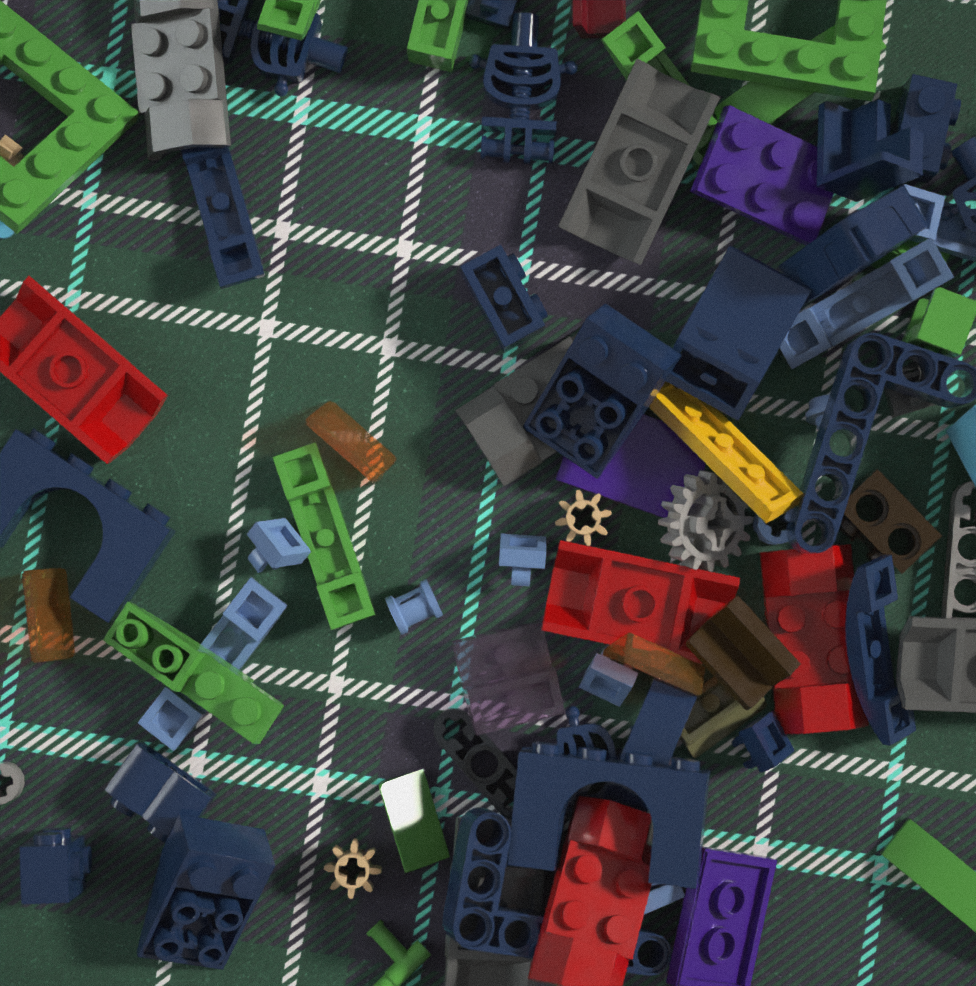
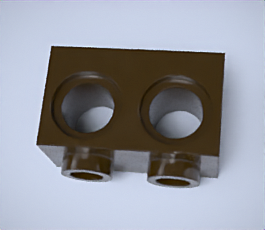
[839,469,942,574]

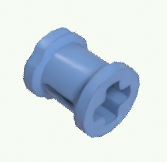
[753,509,793,545]
[385,579,443,635]

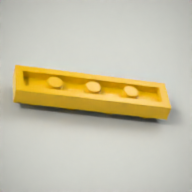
[649,381,804,524]

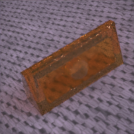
[305,401,396,484]
[22,568,75,663]
[603,632,705,696]

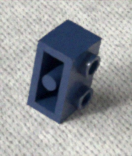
[892,74,961,183]
[460,244,548,353]
[20,827,93,904]

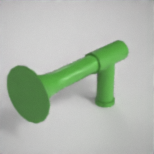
[366,919,431,986]

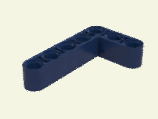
[787,333,976,554]
[443,807,672,976]

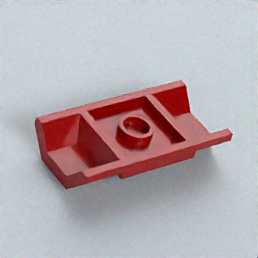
[0,276,168,464]
[541,540,740,664]
[759,544,869,734]
[527,796,653,986]

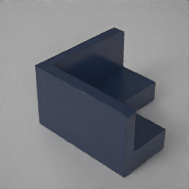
[816,99,924,202]

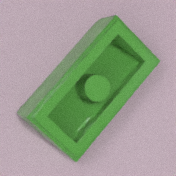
[378,769,450,873]

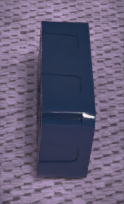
[778,186,929,305]

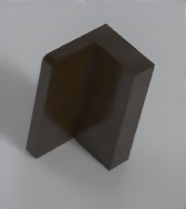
[686,595,801,710]

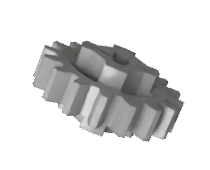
[658,470,753,572]

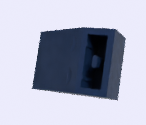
[666,245,812,421]
[523,303,682,479]
[136,814,275,970]

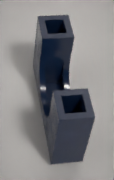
[0,428,176,623]
[507,742,710,889]

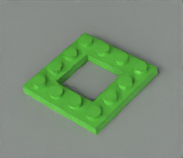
[0,0,139,234]
[690,0,887,102]

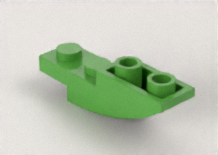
[103,602,284,744]

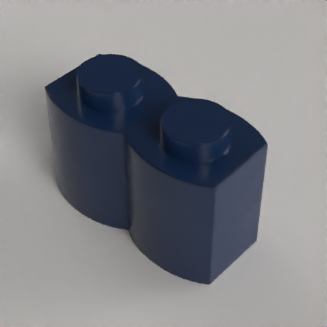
[104,742,217,843]

